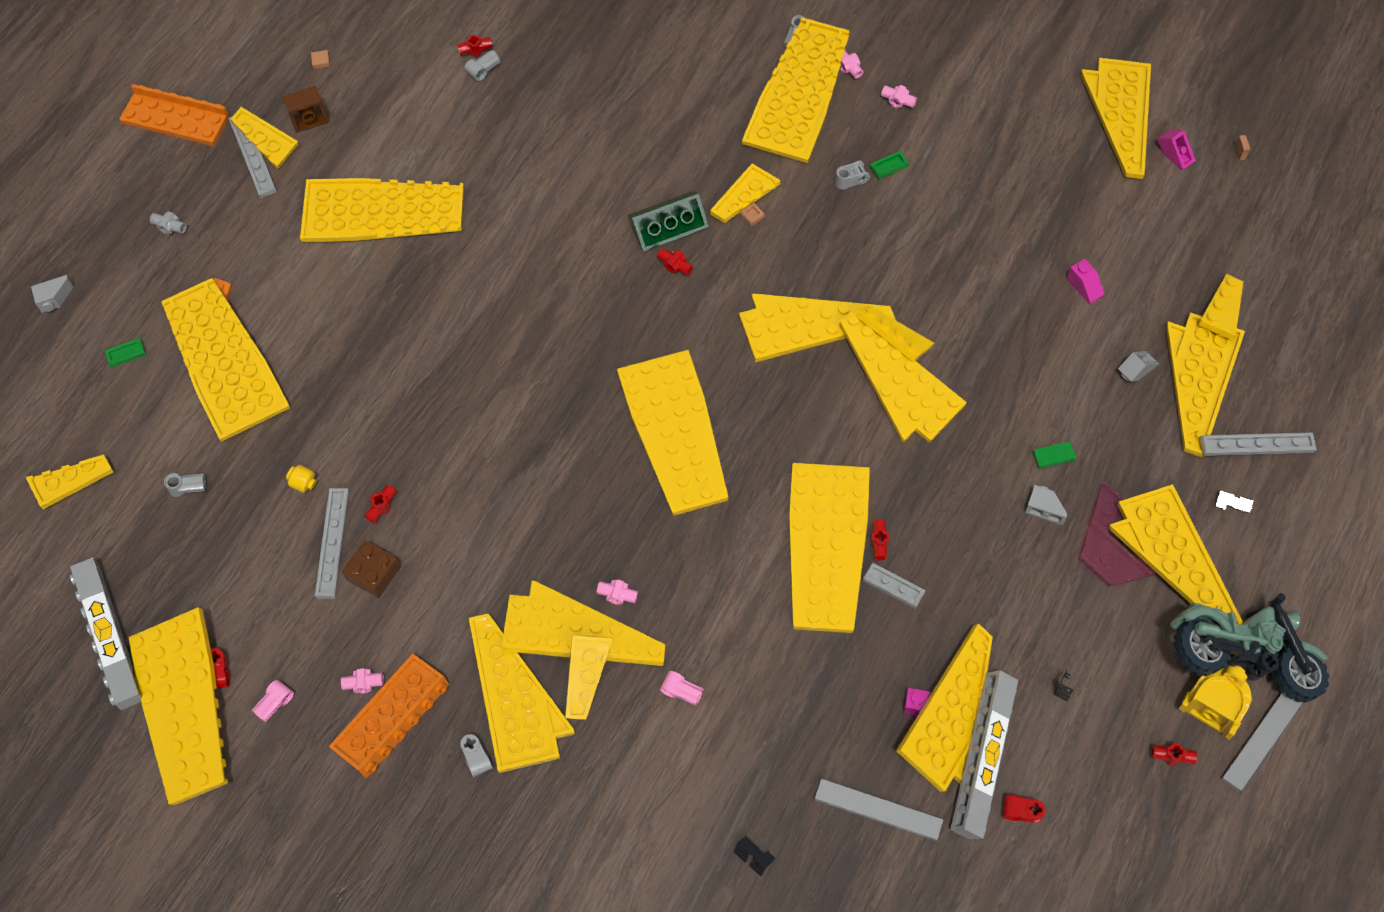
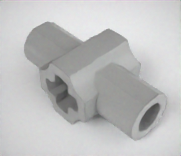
[150,211,187,235]

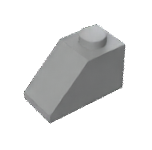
[31,275,74,313]
[1118,351,1159,382]
[1025,485,1067,525]

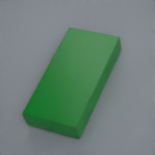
[869,151,909,180]
[104,338,146,368]
[1032,441,1076,469]

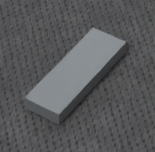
[863,563,926,609]

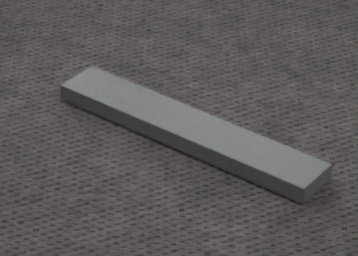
[228,116,277,198]
[1199,433,1317,456]
[315,488,350,599]
[1221,692,1303,793]
[815,779,943,841]

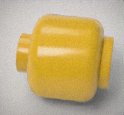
[286,464,317,493]

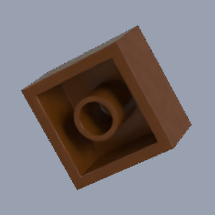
[283,86,329,133]
[342,540,401,599]

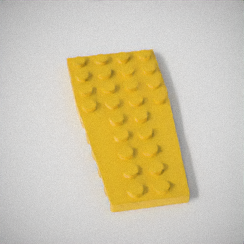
[742,18,849,163]
[300,178,464,242]
[161,278,290,442]
[617,350,728,516]
[789,463,870,633]
[129,607,228,805]

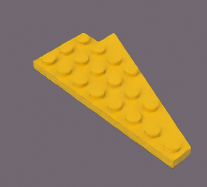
[1081,58,1151,179]
[739,294,896,363]
[839,310,967,443]
[1166,313,1245,458]
[1109,484,1244,625]
[501,581,665,666]
[469,614,575,773]
[896,623,993,792]

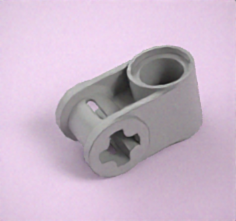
[835,161,870,189]
[460,734,492,778]

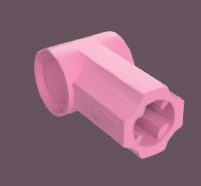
[660,671,704,706]
[251,679,294,722]

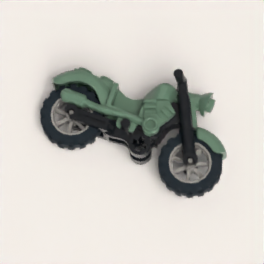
[1170,593,1329,703]

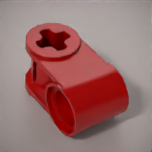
[211,648,230,688]
[1002,795,1046,823]

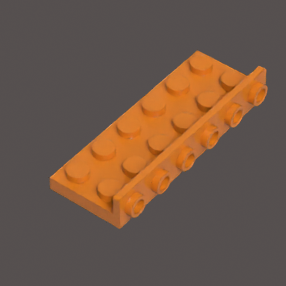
[119,84,229,146]
[329,653,449,778]

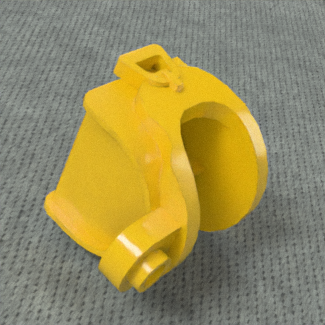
[1178,665,1252,740]

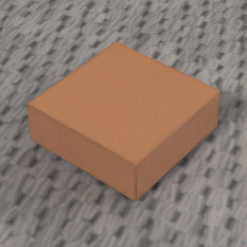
[311,50,330,69]
[1235,135,1250,161]
[740,203,765,227]

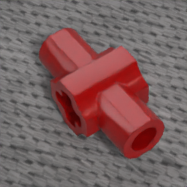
[457,34,492,57]
[657,248,693,276]
[364,485,397,523]
[871,520,890,561]
[1151,743,1197,767]

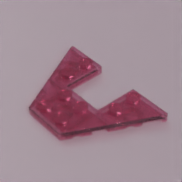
[1079,482,1158,587]

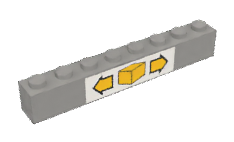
[70,557,142,710]
[950,670,1018,839]

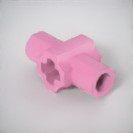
[840,51,863,79]
[881,85,917,109]
[596,580,638,605]
[341,668,384,694]

